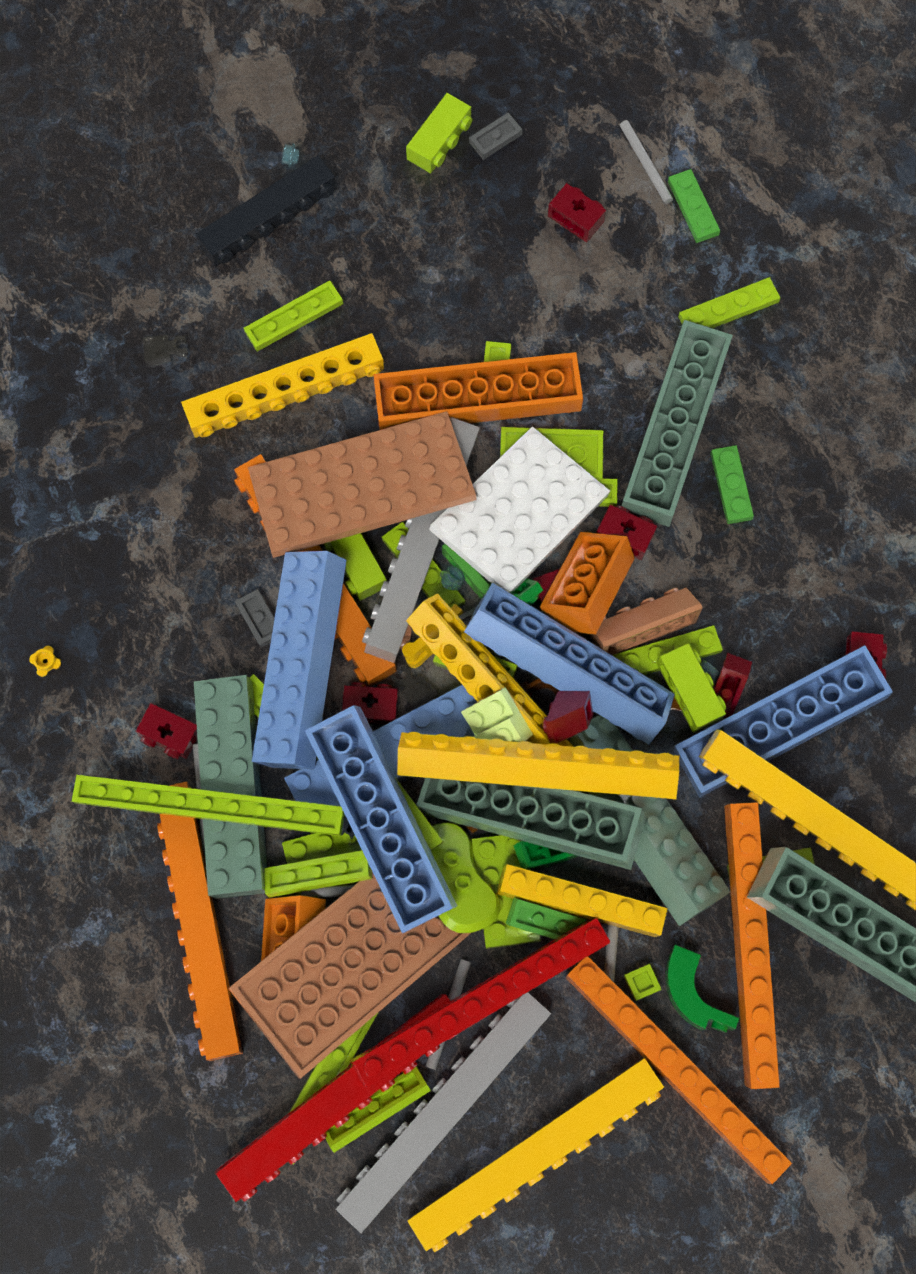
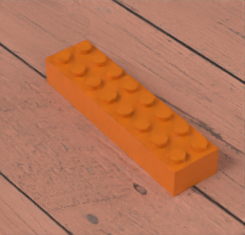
[373,352,583,430]

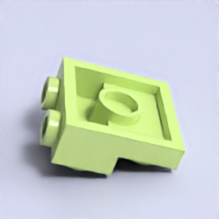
[461,687,533,742]

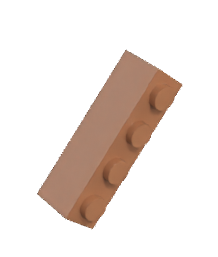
[588,588,702,655]

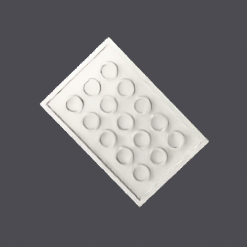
[429,426,610,594]

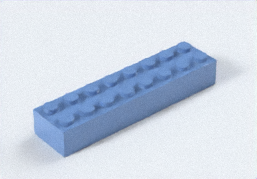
[252,551,346,770]
[464,583,675,744]
[673,646,893,798]
[284,685,477,806]
[305,705,457,933]

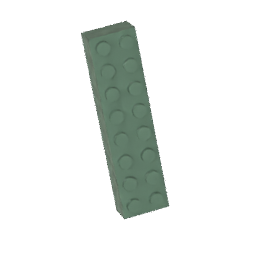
[622,320,733,527]
[194,675,267,899]
[567,715,730,926]
[416,778,646,870]
[747,847,916,1002]

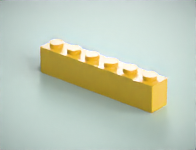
[496,864,667,937]

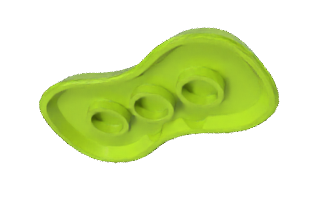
[431,822,500,933]

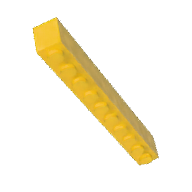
[698,729,916,911]
[397,732,679,799]
[408,1058,664,1252]

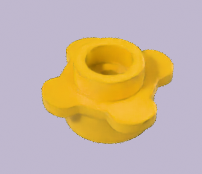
[29,646,61,677]

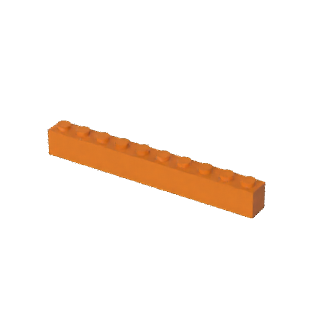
[234,454,396,687]
[157,782,243,1061]
[724,802,780,1089]
[566,957,792,1184]

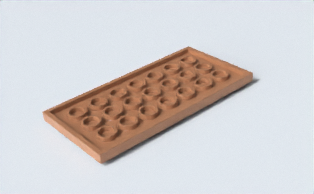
[248,411,477,558]
[228,872,471,1079]

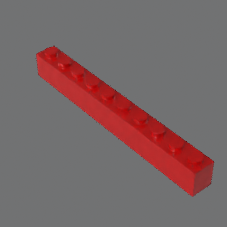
[350,918,611,1088]
[215,994,456,1202]

